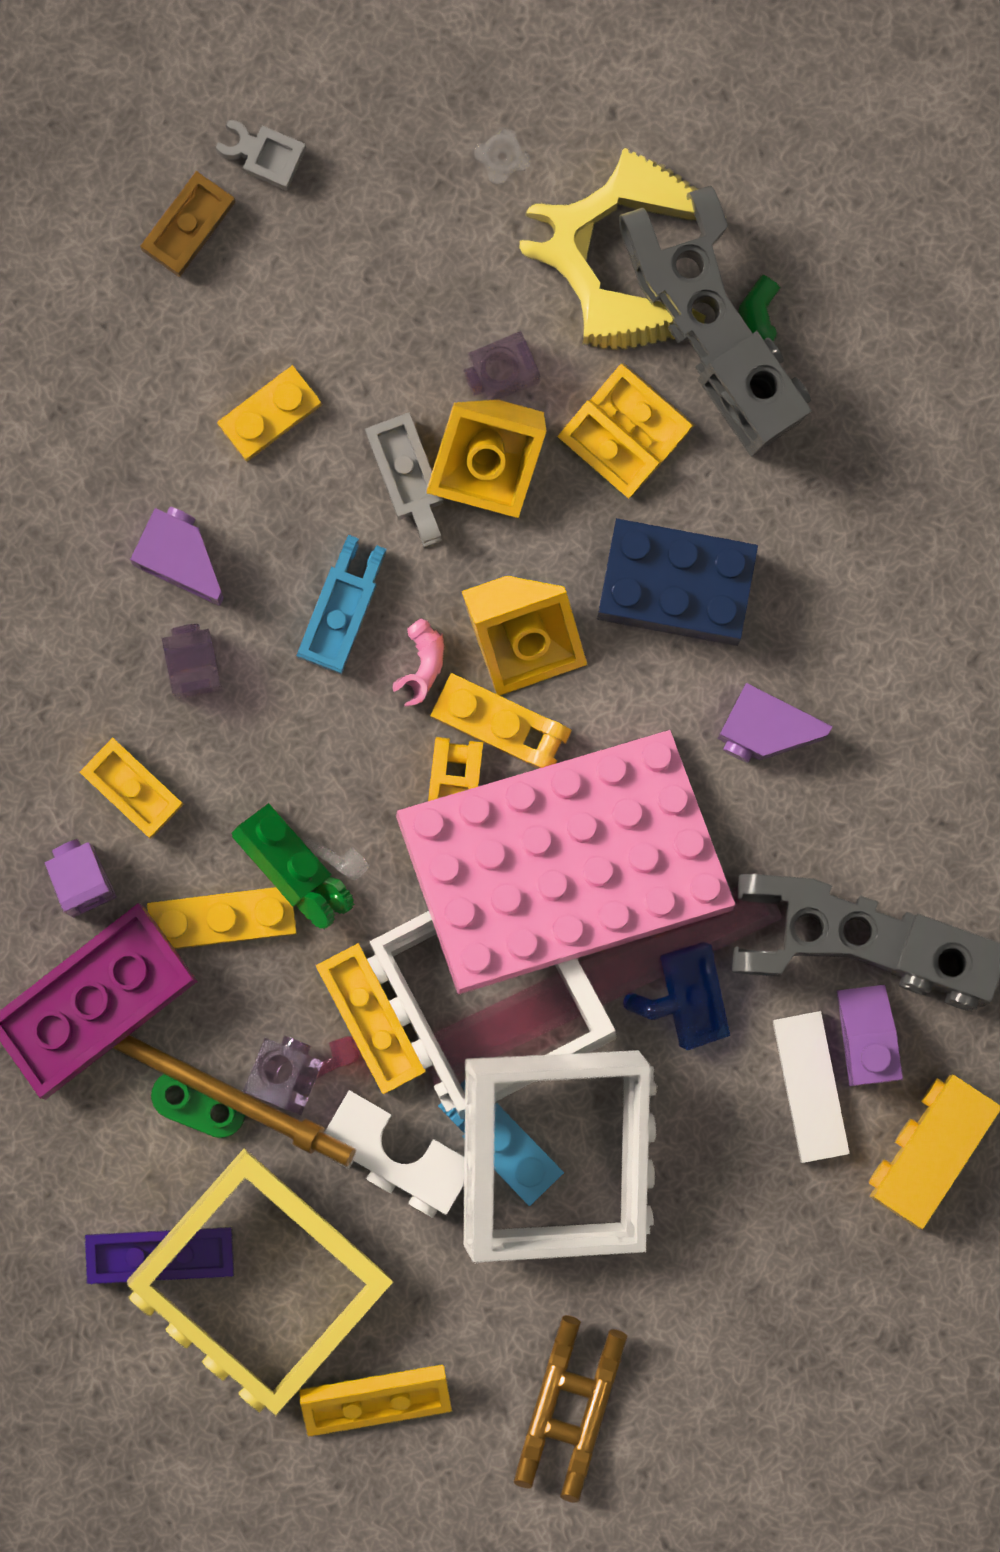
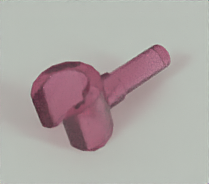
[298,1036,360,1087]

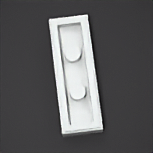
[773,1011,850,1163]

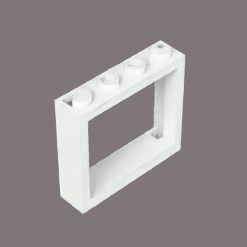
[367,911,616,1120]
[464,1050,657,1262]

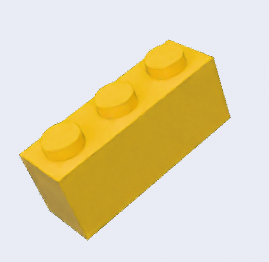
[868,1074,1000,1230]

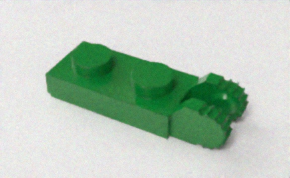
[231,803,355,929]

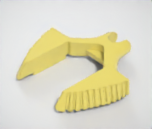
[520,148,706,349]

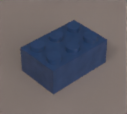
[597,518,758,646]

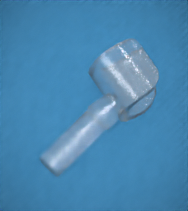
[303,838,370,881]

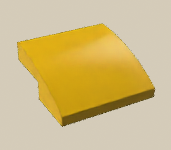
[557,363,695,499]

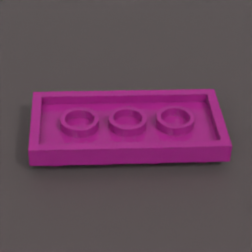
[0,903,198,1100]

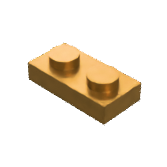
[140,171,236,278]

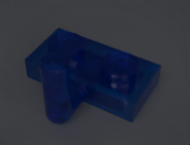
[623,942,730,1050]

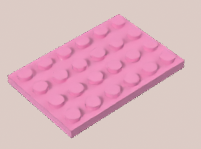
[396,730,735,994]

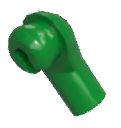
[738,275,780,342]

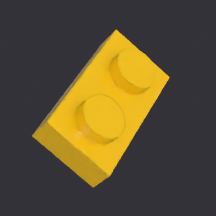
[217,365,322,462]
[80,737,184,839]

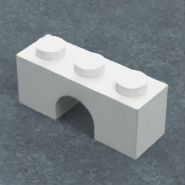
[324,1090,465,1218]

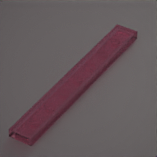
[427,886,782,1085]

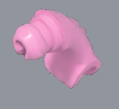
[393,618,444,707]

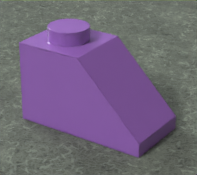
[130,507,224,606]
[718,683,832,763]
[45,839,117,918]
[837,985,903,1087]

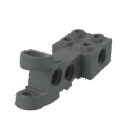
[619,186,812,457]
[732,874,1000,1012]

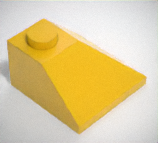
[426,400,547,518]
[462,576,588,696]

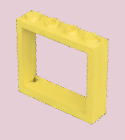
[127,1148,393,1415]

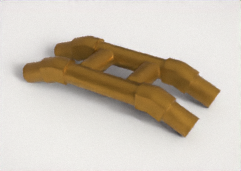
[514,1315,628,1503]

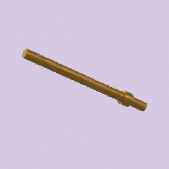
[113,1035,356,1166]

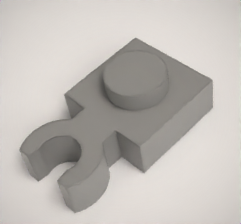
[216,120,306,191]

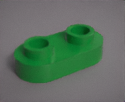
[151,1074,245,1138]

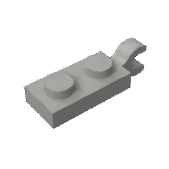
[365,412,443,548]

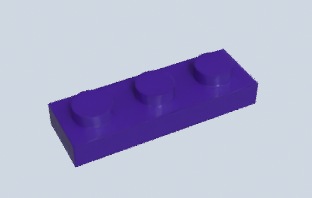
[85,1227,234,1284]

